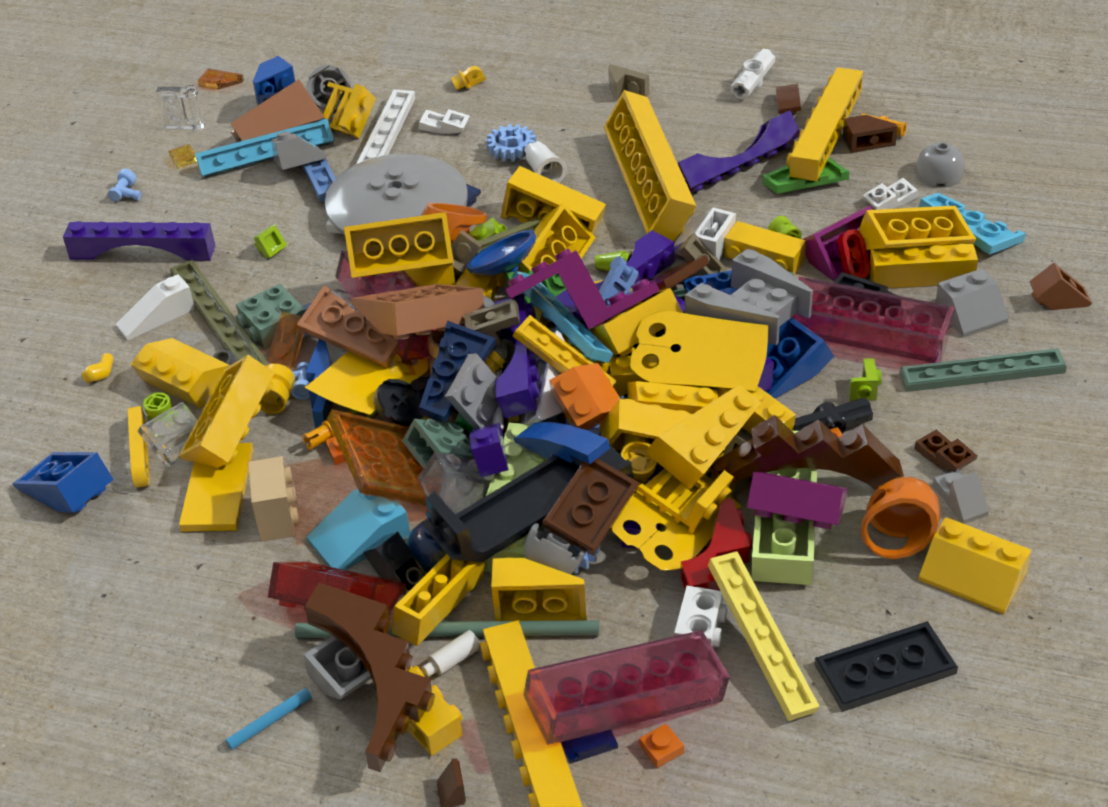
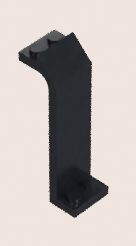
[420,429,633,563]

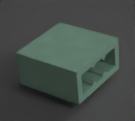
[236,284,305,350]
[402,419,478,480]

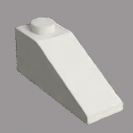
[116,274,195,341]

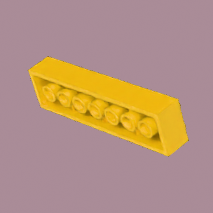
[603,90,696,242]

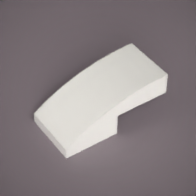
[418,109,470,134]

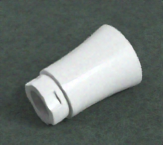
[524,141,567,183]

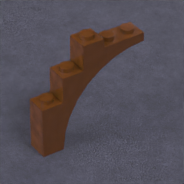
[711,415,904,490]
[305,582,435,772]

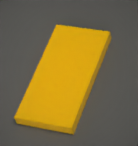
[179,443,254,532]

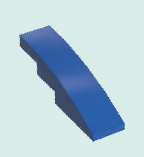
[305,339,333,429]
[514,422,610,464]

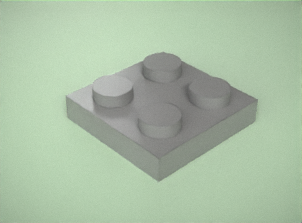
[445,353,499,429]

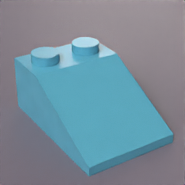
[307,479,410,575]

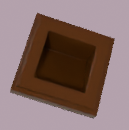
[437,758,466,807]

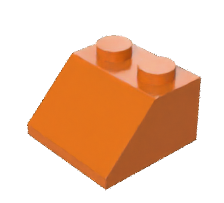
[549,363,620,431]

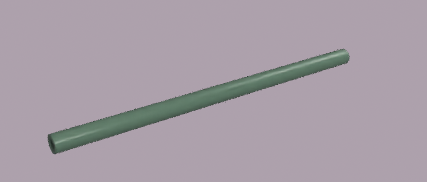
[295,620,599,638]

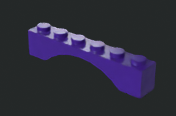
[677,111,800,194]
[63,221,216,261]
[549,230,675,326]
[494,294,540,418]

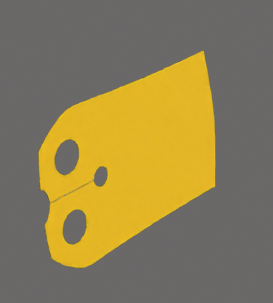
[630,311,768,391]
[304,348,428,415]
[612,469,741,570]

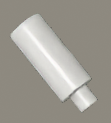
[421,630,480,677]

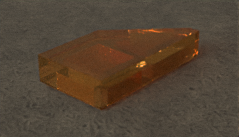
[198,68,244,90]

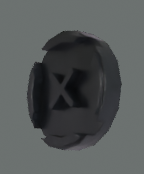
[373,379,424,428]

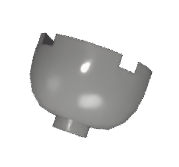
[307,65,351,110]
[916,142,965,187]
[524,524,586,574]

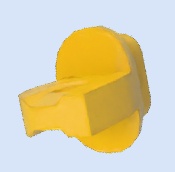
[451,66,486,90]

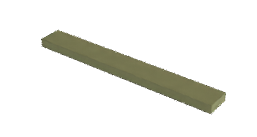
[170,260,269,366]

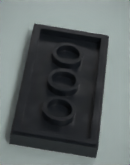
[814,621,958,712]

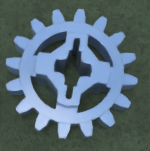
[486,124,536,162]

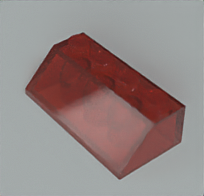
[268,561,406,615]

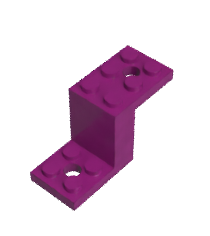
[506,248,660,329]

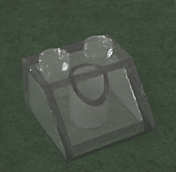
[418,452,491,514]

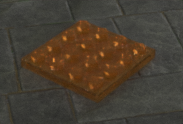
[327,409,461,512]

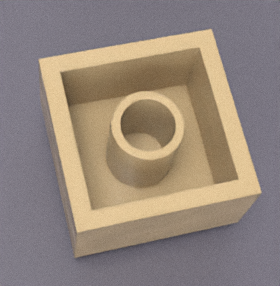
[248,456,300,542]

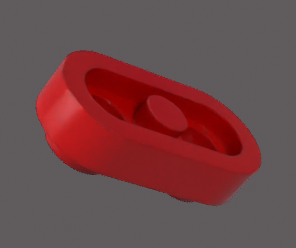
[837,229,870,278]

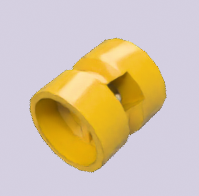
[259,363,295,414]
[621,441,657,489]

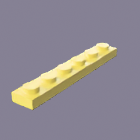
[708,552,820,721]

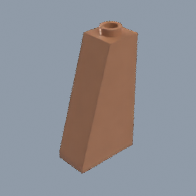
[230,79,325,142]

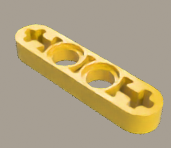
[128,405,150,488]

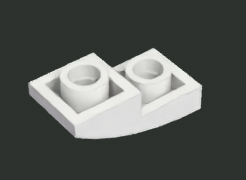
[863,178,919,210]

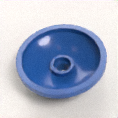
[466,230,537,276]

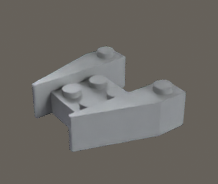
[685,249,813,345]

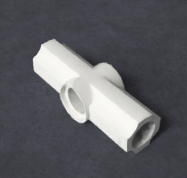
[731,48,775,100]

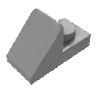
[933,470,989,524]

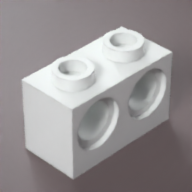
[674,586,728,658]

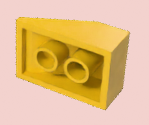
[491,558,587,621]

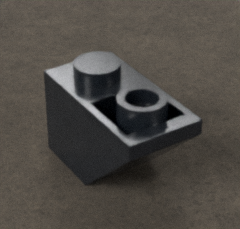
[363,532,426,596]

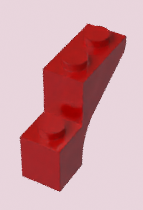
[680,498,753,591]

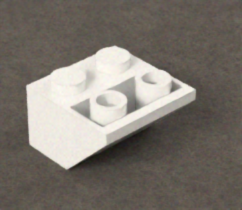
[674,208,736,260]

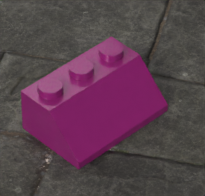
[802,205,873,281]
[747,472,849,529]

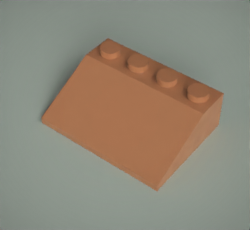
[351,284,484,339]

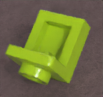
[470,218,507,241]
[849,358,882,401]

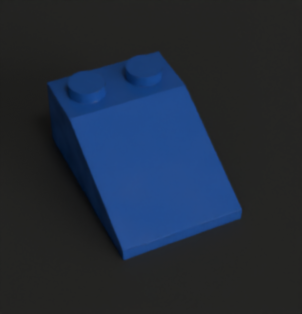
[765,317,834,398]
[12,452,114,513]

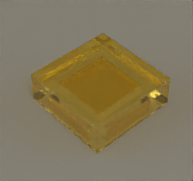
[168,144,197,169]

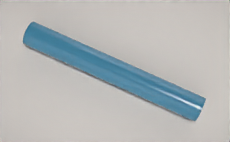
[225,688,312,750]

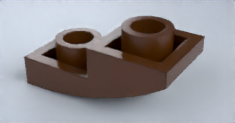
[776,83,801,115]
[914,429,978,472]

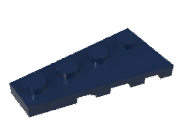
[419,321,496,423]

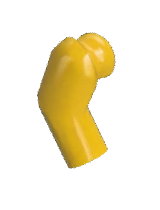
[82,353,114,383]

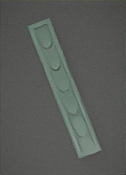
[900,348,1067,392]

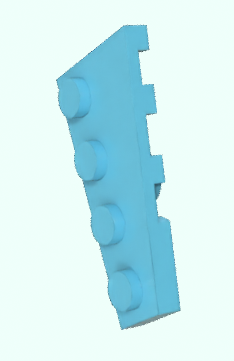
[919,193,1026,255]

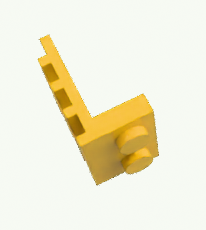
[323,82,376,139]
[637,470,734,534]

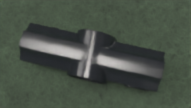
[793,398,873,434]

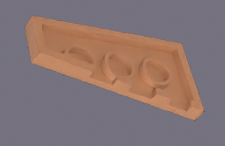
[296,285,400,368]

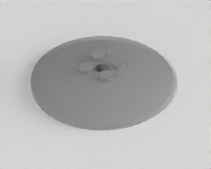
[325,154,468,235]

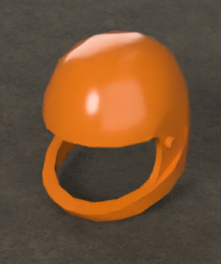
[421,203,487,244]
[861,476,941,559]

